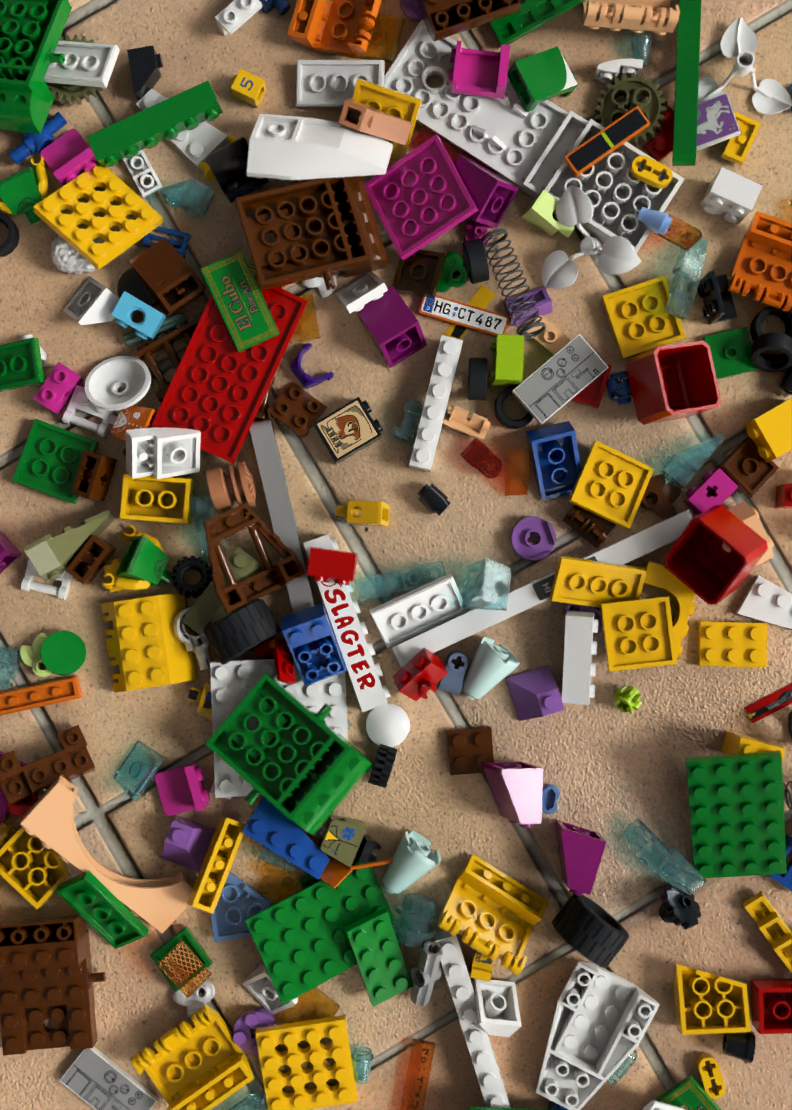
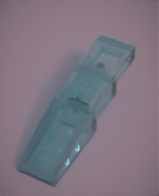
[665,231,708,320]

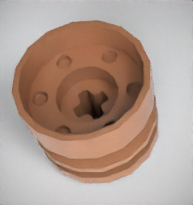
[206,461,256,515]

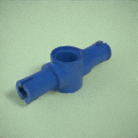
[8,112,67,165]

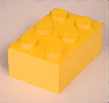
[120,474,195,525]

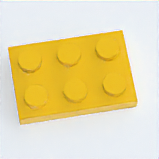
[698,621,767,668]

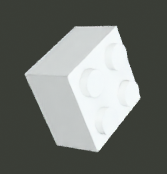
[699,167,763,224]

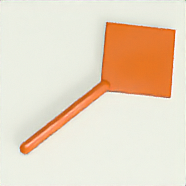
[319,857,393,889]

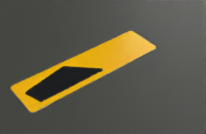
[444,285,496,340]

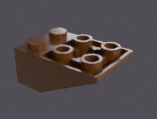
[128,238,206,317]

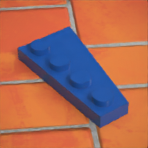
[241,796,330,880]

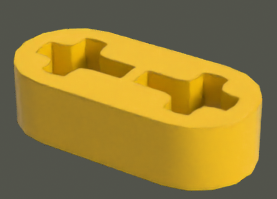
[630,155,673,189]
[696,1053,725,1099]

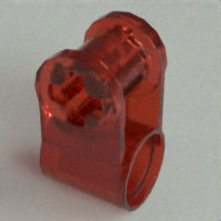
[460,438,502,479]

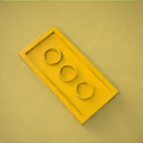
[549,556,647,608]

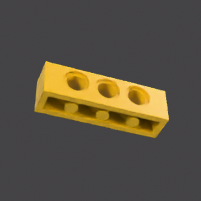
[186,817,245,914]

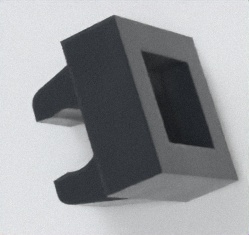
[355,834,381,864]

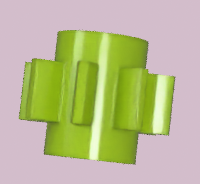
[613,685,642,714]

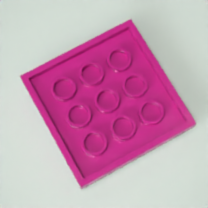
[365,134,478,260]

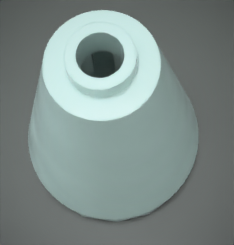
[462,637,520,700]
[382,831,441,894]

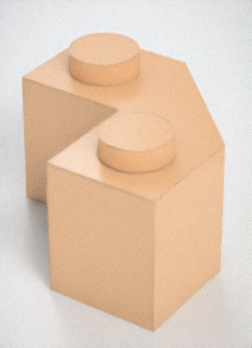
[728,501,774,566]

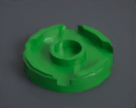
[40,630,86,676]

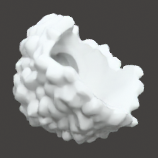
[50,235,105,275]

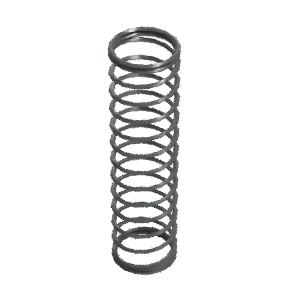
[481,228,546,340]

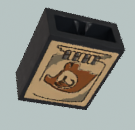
[313,397,383,464]

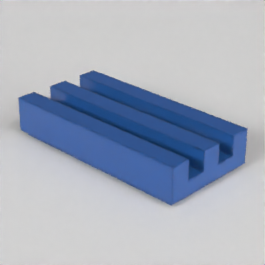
[142,226,191,257]

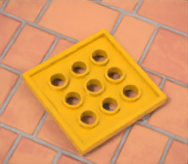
[33,163,163,270]
[255,1015,358,1110]

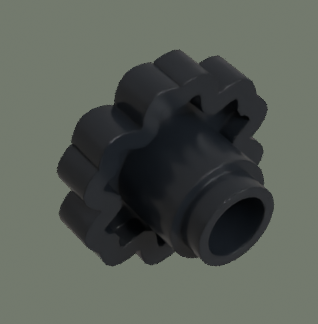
[658,882,701,929]

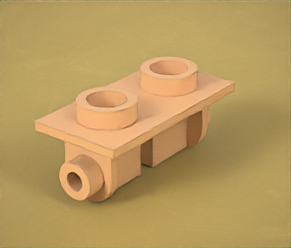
[443,405,491,441]

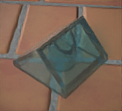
[462,558,511,611]
[113,741,166,801]

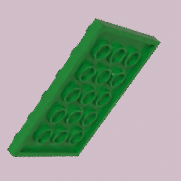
[685,751,787,879]
[244,860,404,1005]

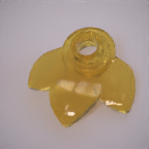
[257,863,300,903]

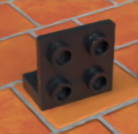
[206,137,269,203]
[697,271,737,325]

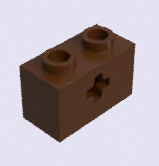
[71,450,117,501]
[65,535,117,584]

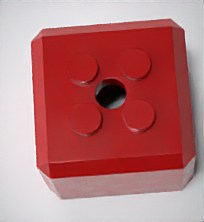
[626,341,721,425]
[663,505,768,605]

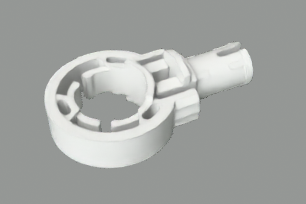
[173,607,212,671]

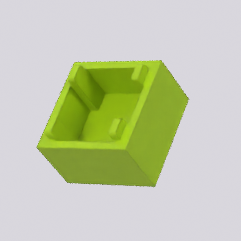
[488,334,525,387]

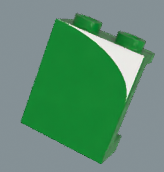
[507,46,578,113]

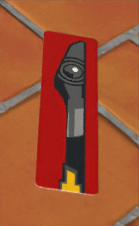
[745,684,792,723]

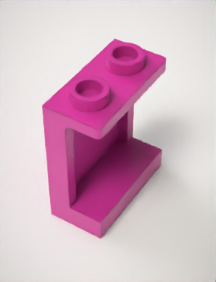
[448,41,510,99]

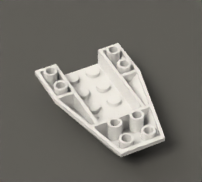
[247,114,393,181]
[536,961,660,1110]

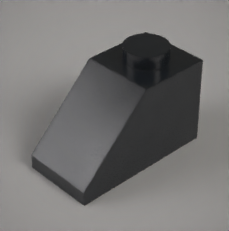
[127,46,163,101]

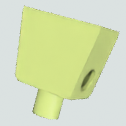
[521,190,575,238]

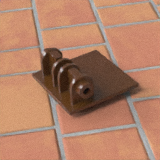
[267,382,327,438]
[562,505,616,548]

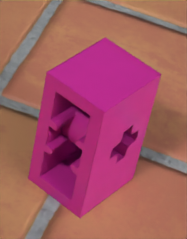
[34,362,84,415]
[683,468,738,516]

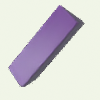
[503,286,553,326]

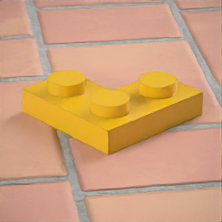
[721,111,761,166]

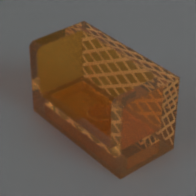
[157,940,212,998]

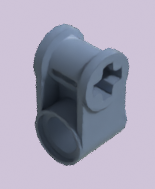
[437,650,468,695]

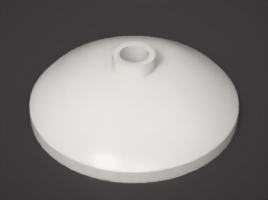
[84,356,151,411]

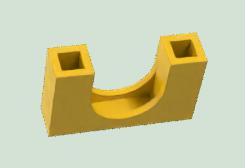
[643,561,697,659]

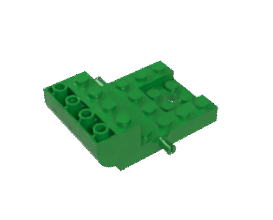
[0,0,72,134]
[205,673,374,834]

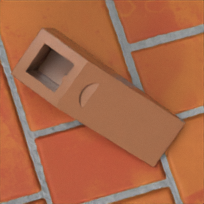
[338,99,413,145]

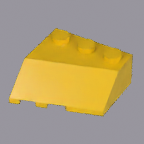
[0,827,70,909]
[673,963,751,1035]

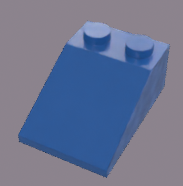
[526,421,581,501]

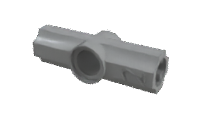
[411,941,443,1006]

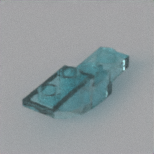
[354,561,445,602]
[621,818,707,895]

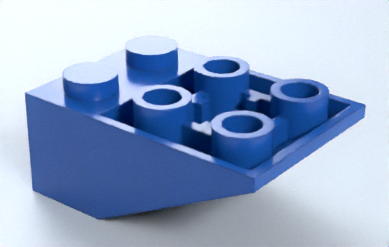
[280,603,347,686]

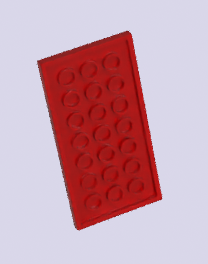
[151,275,308,464]

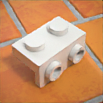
[215,0,262,36]

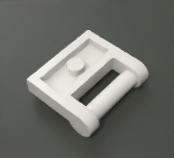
[62,385,116,438]
[21,559,72,600]

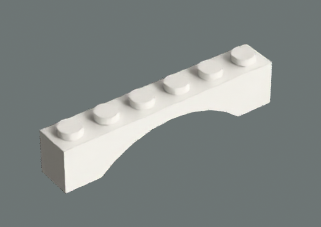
[409,335,463,472]

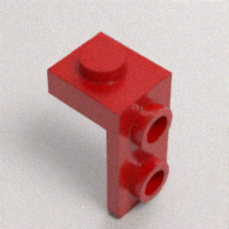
[256,638,295,685]

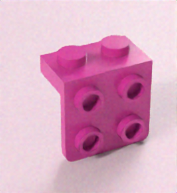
[40,129,99,186]
[155,762,210,816]

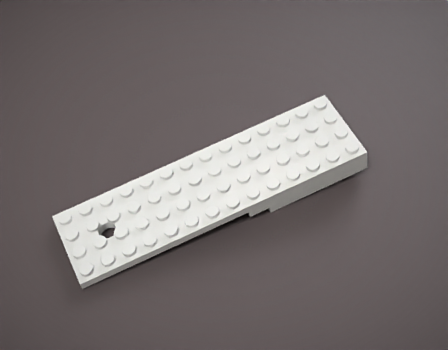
[384,20,685,254]

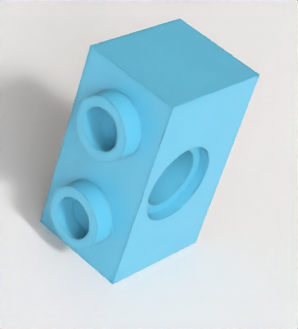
[111,291,167,340]

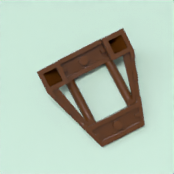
[204,503,306,613]

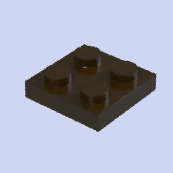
[392,249,446,298]

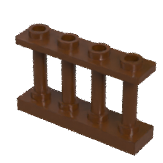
[133,312,203,403]

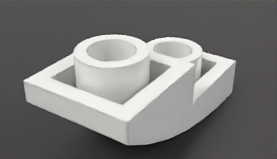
[594,58,644,83]
[123,150,163,198]

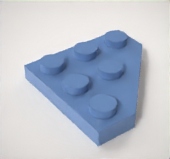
[210,871,273,942]

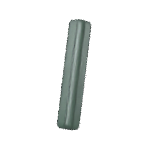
[123,312,187,345]

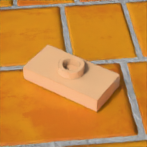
[525,315,571,356]

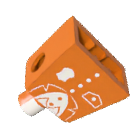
[108,406,157,443]

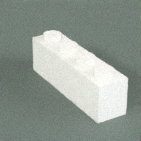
[562,611,599,705]

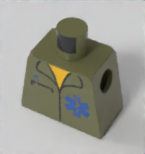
[312,815,367,867]

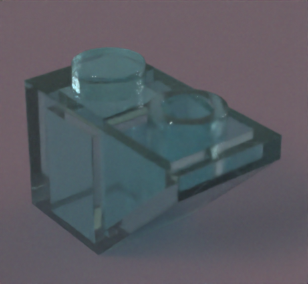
[160,178,215,218]

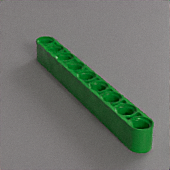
[672,0,701,166]

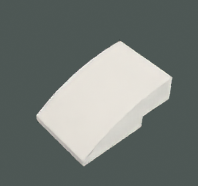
[126,428,201,479]

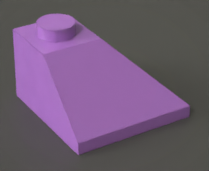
[506,665,565,721]
[162,816,215,872]

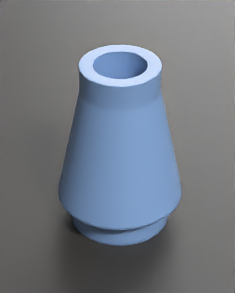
[637,207,673,235]

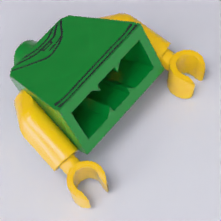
[0,156,48,224]
[102,525,172,590]

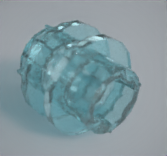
[392,893,440,948]

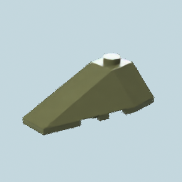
[23,510,115,581]
[182,547,265,635]

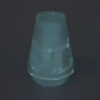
[630,31,652,67]
[351,1046,374,1084]

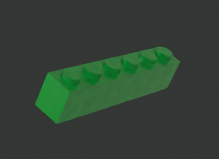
[87,81,223,167]

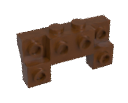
[0,725,95,807]

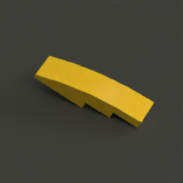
[742,891,792,973]

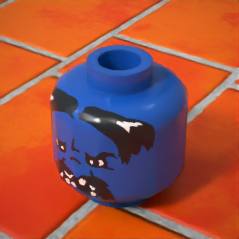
[606,371,633,405]

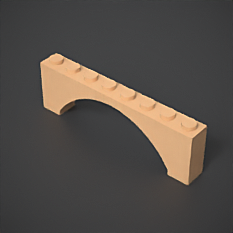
[21,775,195,933]

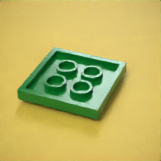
[12,419,99,504]

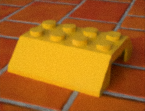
[100,592,198,692]
[438,854,548,976]
[131,1005,254,1110]

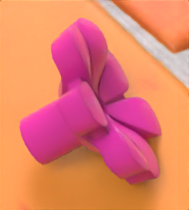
[464,221,493,245]

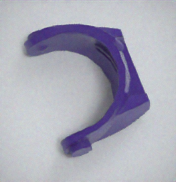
[289,343,334,389]

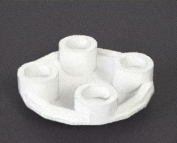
[366,703,410,747]

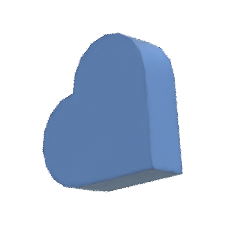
[542,784,560,814]

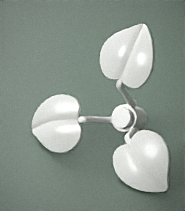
[698,17,792,115]
[542,185,641,289]

